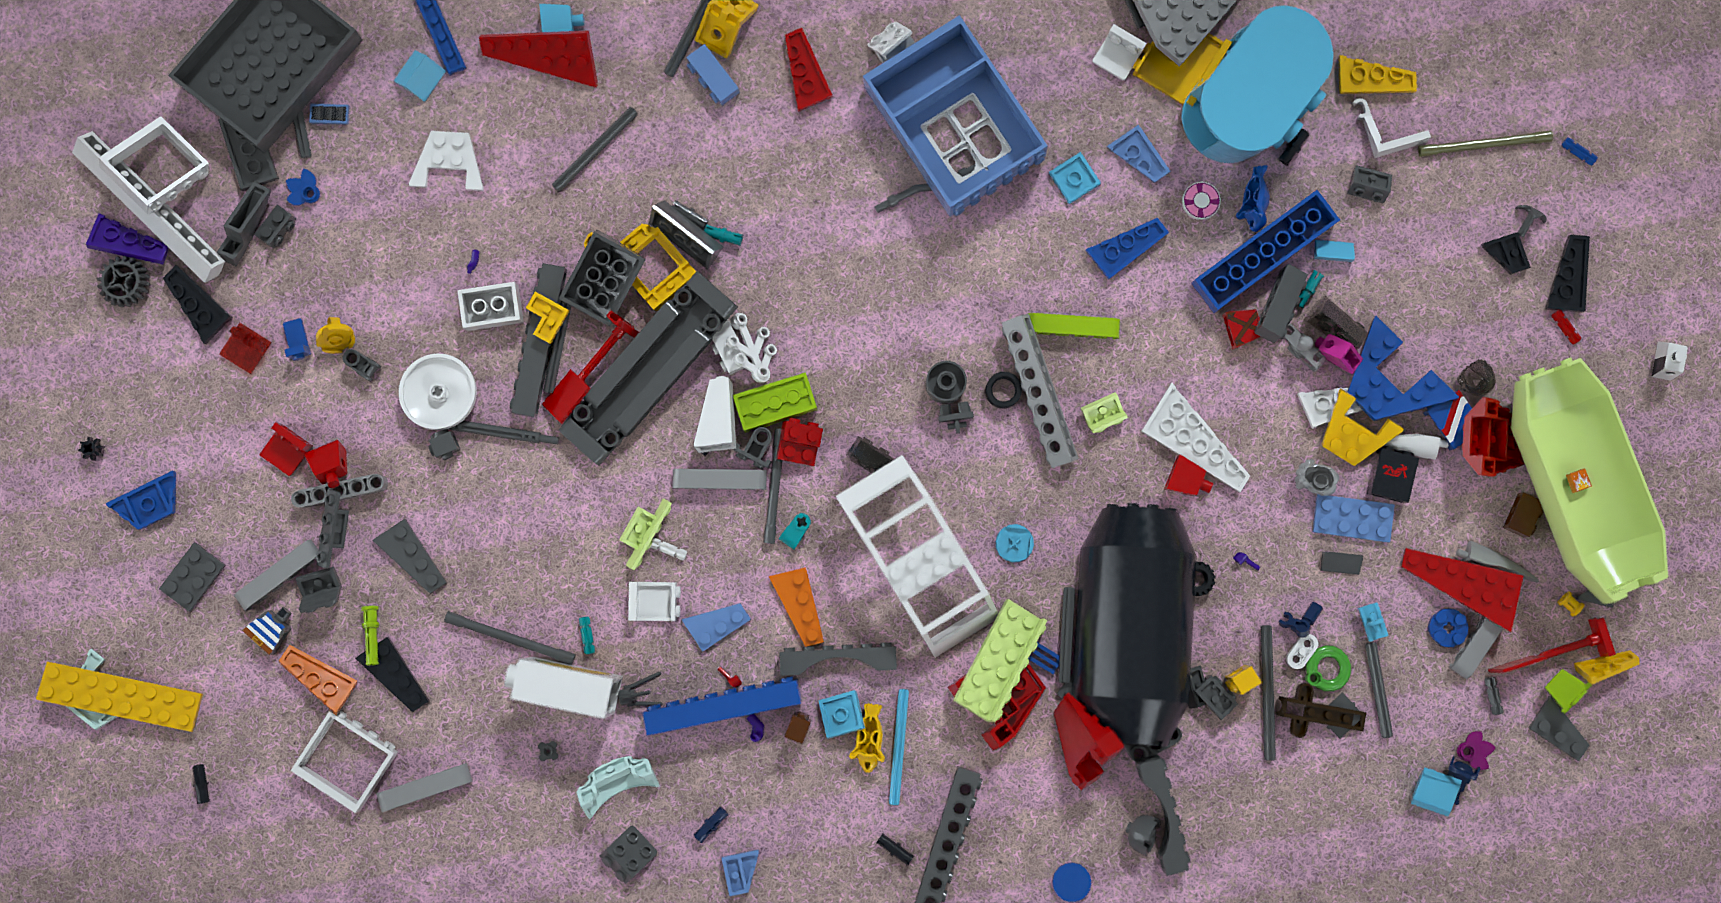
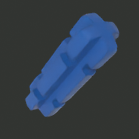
[1561,137,1598,166]

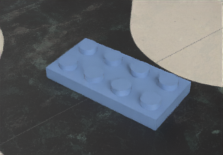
[1312,494,1395,543]

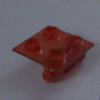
[219,322,272,374]

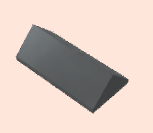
[649,200,724,270]

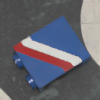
[1423,390,1472,451]

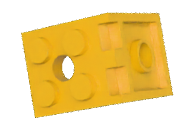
[694,0,759,59]

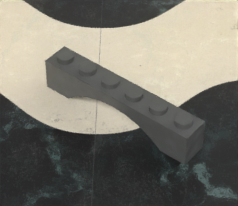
[779,642,897,676]
[1135,754,1190,876]

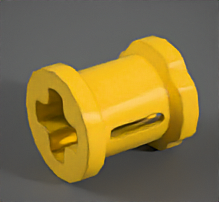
[1557,591,1585,617]

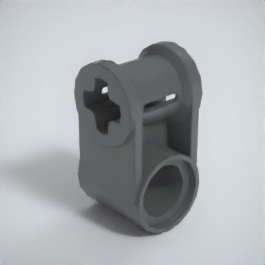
[343,349,382,382]

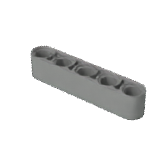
[672,469,767,490]
[291,474,388,508]
[234,539,319,611]
[1449,601,1519,679]
[376,763,472,812]

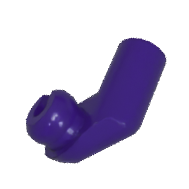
[746,714,765,742]

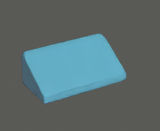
[1314,240,1355,262]

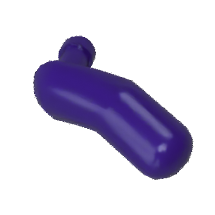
[467,249,480,274]

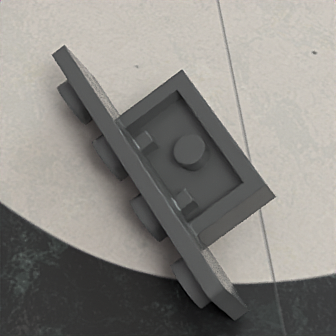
[316,489,349,568]

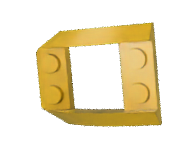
[620,224,696,311]

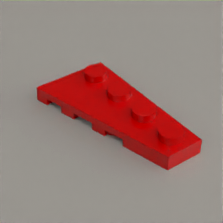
[785,27,833,112]

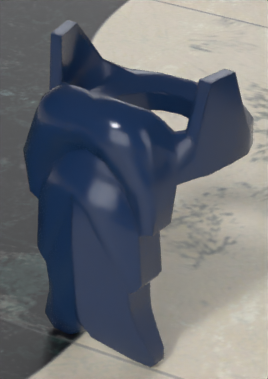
[1447,756,1481,805]

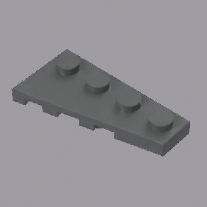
[372,519,447,593]

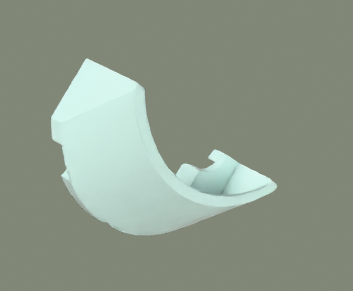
[576,756,660,819]

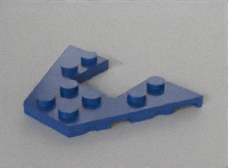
[1347,316,1459,421]

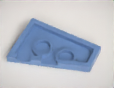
[1107,125,1171,183]
[681,603,751,652]

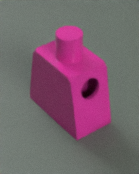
[1315,334,1363,374]

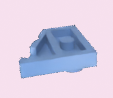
[722,849,759,897]

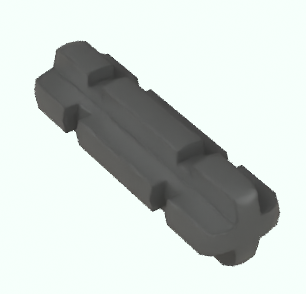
[1485,677,1504,715]

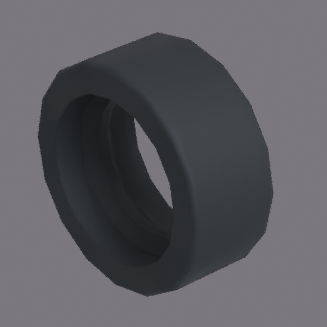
[985,372,1022,409]

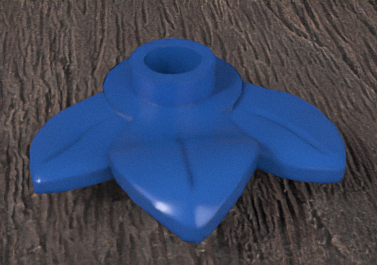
[286,169,320,205]

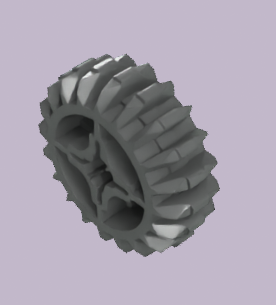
[96,256,151,308]

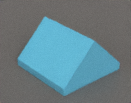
[394,50,446,102]

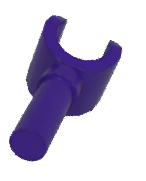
[1233,552,1260,570]

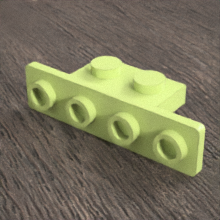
[619,498,672,570]

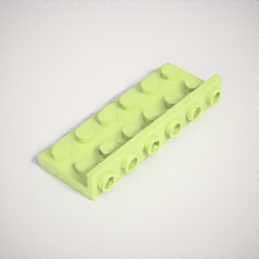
[953,599,1047,722]

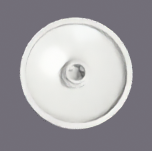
[399,354,477,430]

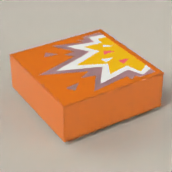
[1566,468,1592,493]

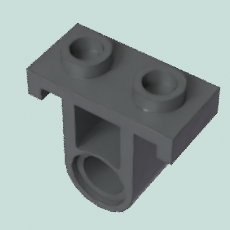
[733,427,772,470]

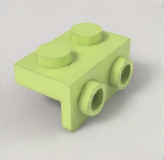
[1081,392,1128,433]

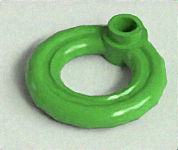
[1305,646,1351,692]

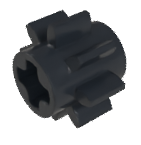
[78,437,105,461]

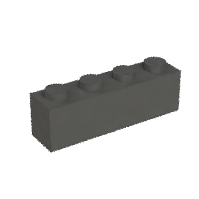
[1254,264,1308,343]

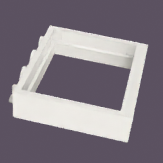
[99,116,209,214]
[291,710,398,813]

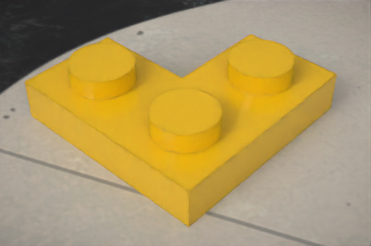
[526,292,569,344]

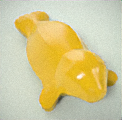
[849,703,885,773]

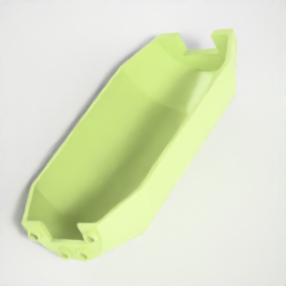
[1511,358,1668,604]

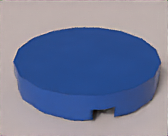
[1052,862,1092,902]

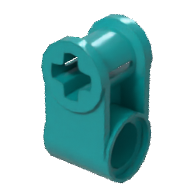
[779,513,811,550]

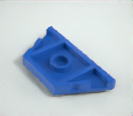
[106,470,176,530]

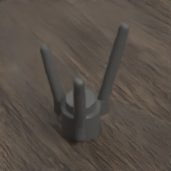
[618,672,663,707]

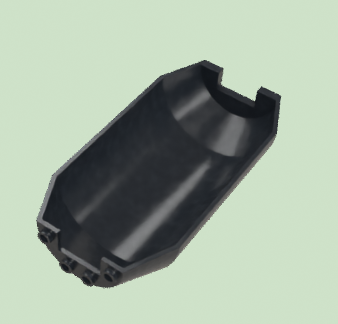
[1072,503,1197,747]

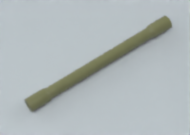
[1418,130,1553,157]

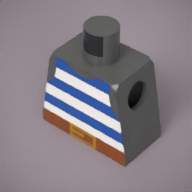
[242,607,292,655]

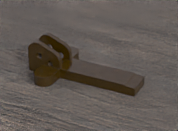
[1276,683,1367,738]

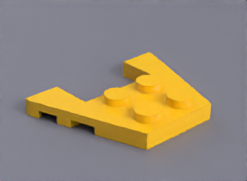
[1322,388,1404,466]

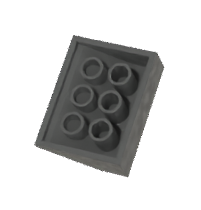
[559,230,646,327]

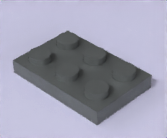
[159,542,226,612]

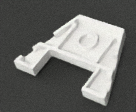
[409,131,484,191]

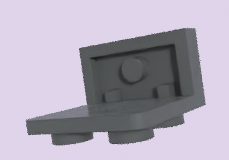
[296,566,342,613]
[599,826,657,884]

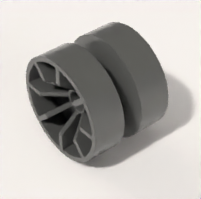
[925,361,967,404]

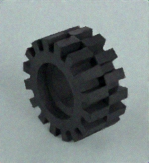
[1195,561,1216,596]

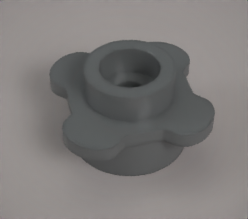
[538,741,558,761]

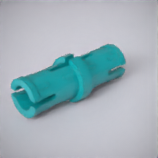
[704,224,743,246]
[1298,270,1324,309]

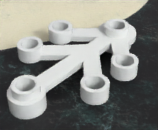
[726,313,777,383]

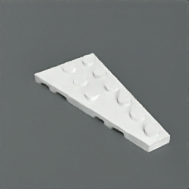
[1141,383,1250,492]

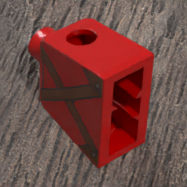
[1223,309,1261,350]

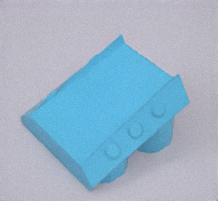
[1411,767,1462,816]

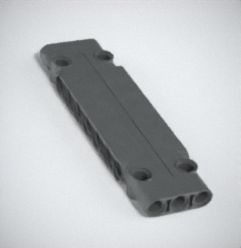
[558,271,738,466]

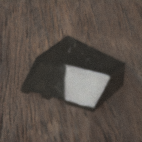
[1304,296,1368,350]
[846,436,899,488]

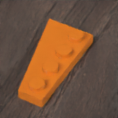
[768,567,824,647]
[279,645,357,715]

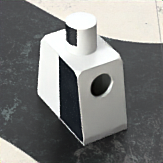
[1652,342,1688,381]

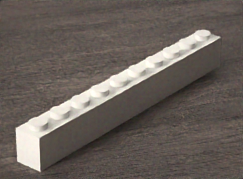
[72,131,225,283]

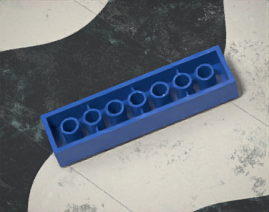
[1191,190,1340,313]
[642,676,802,736]

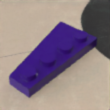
[86,213,169,265]

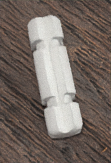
[651,538,687,560]

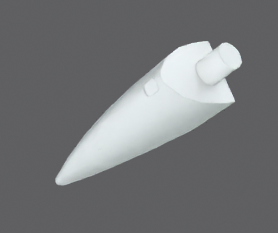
[1383,434,1448,460]

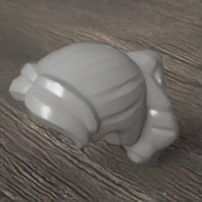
[1295,459,1339,496]

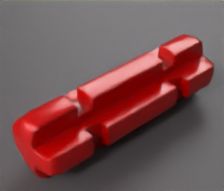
[1551,310,1582,344]

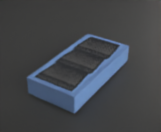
[309,104,350,125]

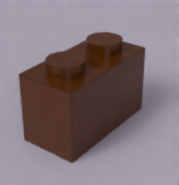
[1503,492,1544,538]
[784,711,812,744]

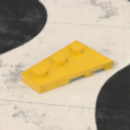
[1574,650,1640,685]

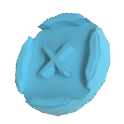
[995,524,1034,562]

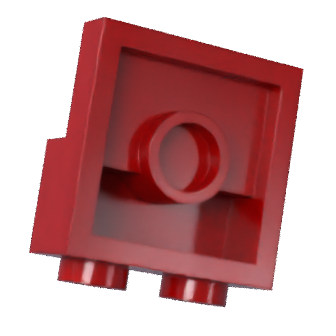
[776,418,823,467]

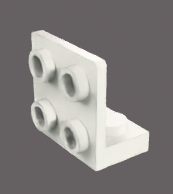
[1092,24,1146,81]

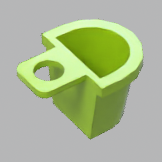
[1544,669,1592,714]

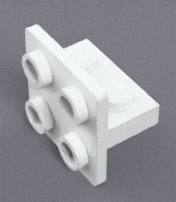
[867,22,915,63]

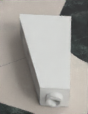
[694,376,736,453]

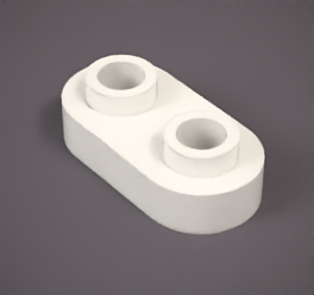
[1286,634,1318,669]

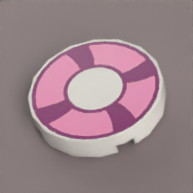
[1182,182,1221,220]

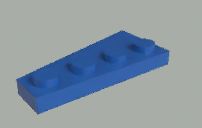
[1085,218,1169,280]

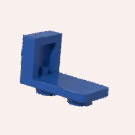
[283,318,311,361]

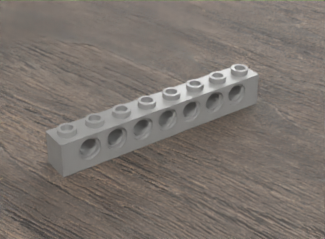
[1002,314,1079,468]

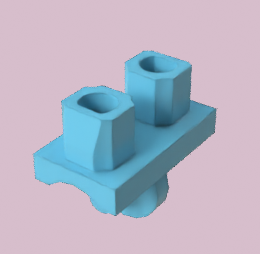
[1358,602,1389,642]

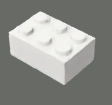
[457,282,524,331]

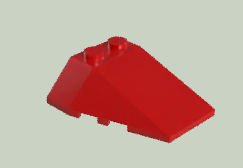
[1462,397,1525,477]

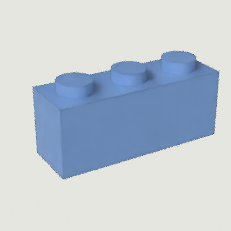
[686,44,740,106]

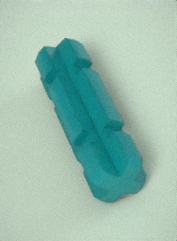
[579,616,595,655]

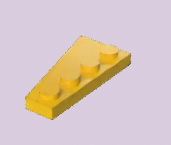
[1338,55,1417,94]

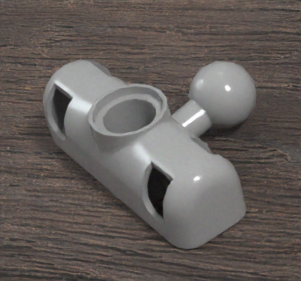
[1284,323,1326,372]

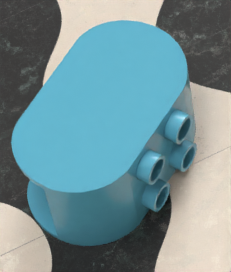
[1182,6,1333,163]

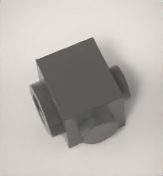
[428,429,461,460]

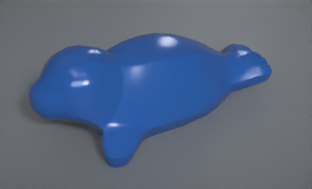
[1236,165,1270,232]

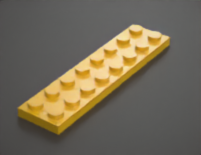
[36,661,203,732]

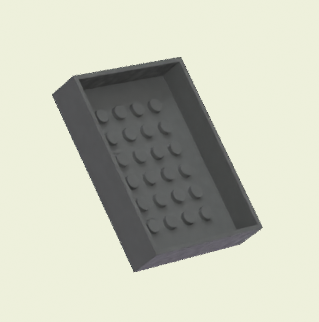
[168,0,363,154]

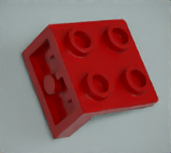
[259,422,313,476]

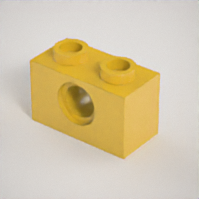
[1225,665,1262,695]

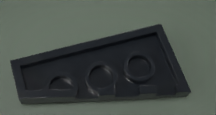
[1545,235,1590,313]
[163,265,232,344]
[355,637,430,712]

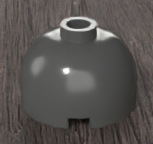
[1126,815,1161,856]

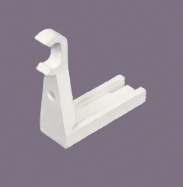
[1352,98,1431,158]

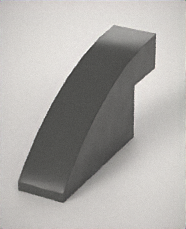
[217,182,271,267]

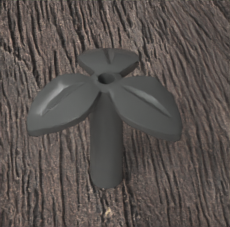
[1515,205,1547,237]

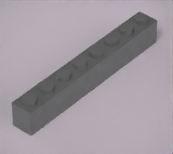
[510,263,567,418]

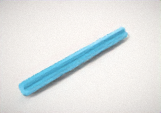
[889,689,909,805]

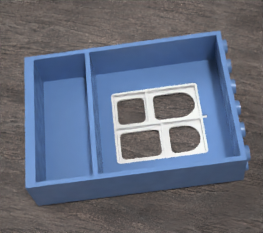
[863,15,1048,217]

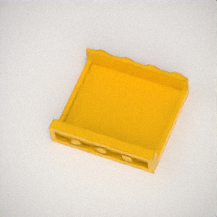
[1132,33,1232,107]

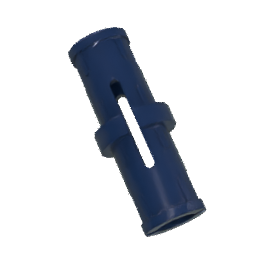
[693,806,729,843]

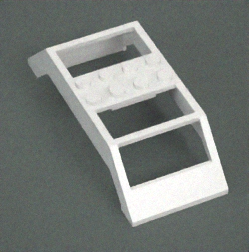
[836,455,999,658]

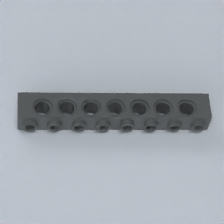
[915,766,983,903]

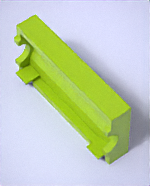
[733,372,818,433]

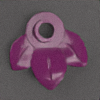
[1457,731,1496,770]

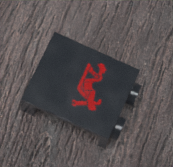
[1367,446,1419,503]

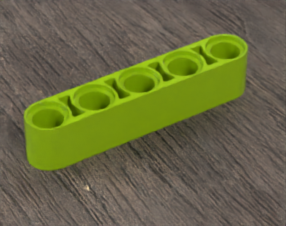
[1027,313,1120,339]

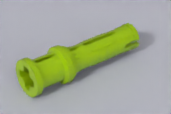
[361,606,380,666]

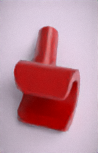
[717,666,742,688]

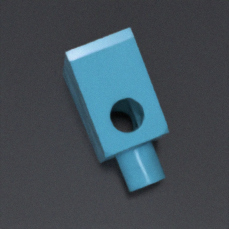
[539,4,585,32]

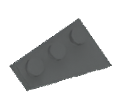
[1528,696,1590,761]

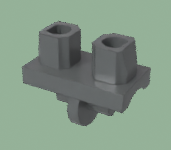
[938,402,974,434]

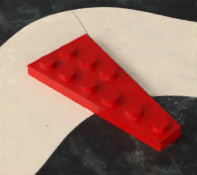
[479,30,598,88]
[1401,548,1523,633]

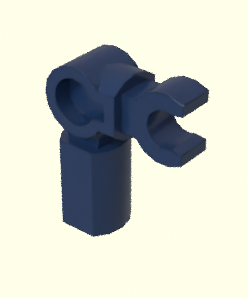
[1279,601,1323,638]

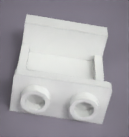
[628,582,681,621]

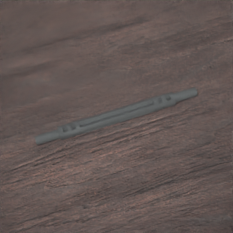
[448,421,559,445]

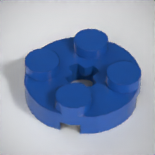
[1428,608,1468,647]

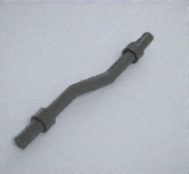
[874,164,975,213]

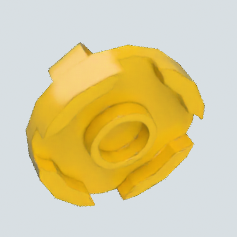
[316,317,355,354]

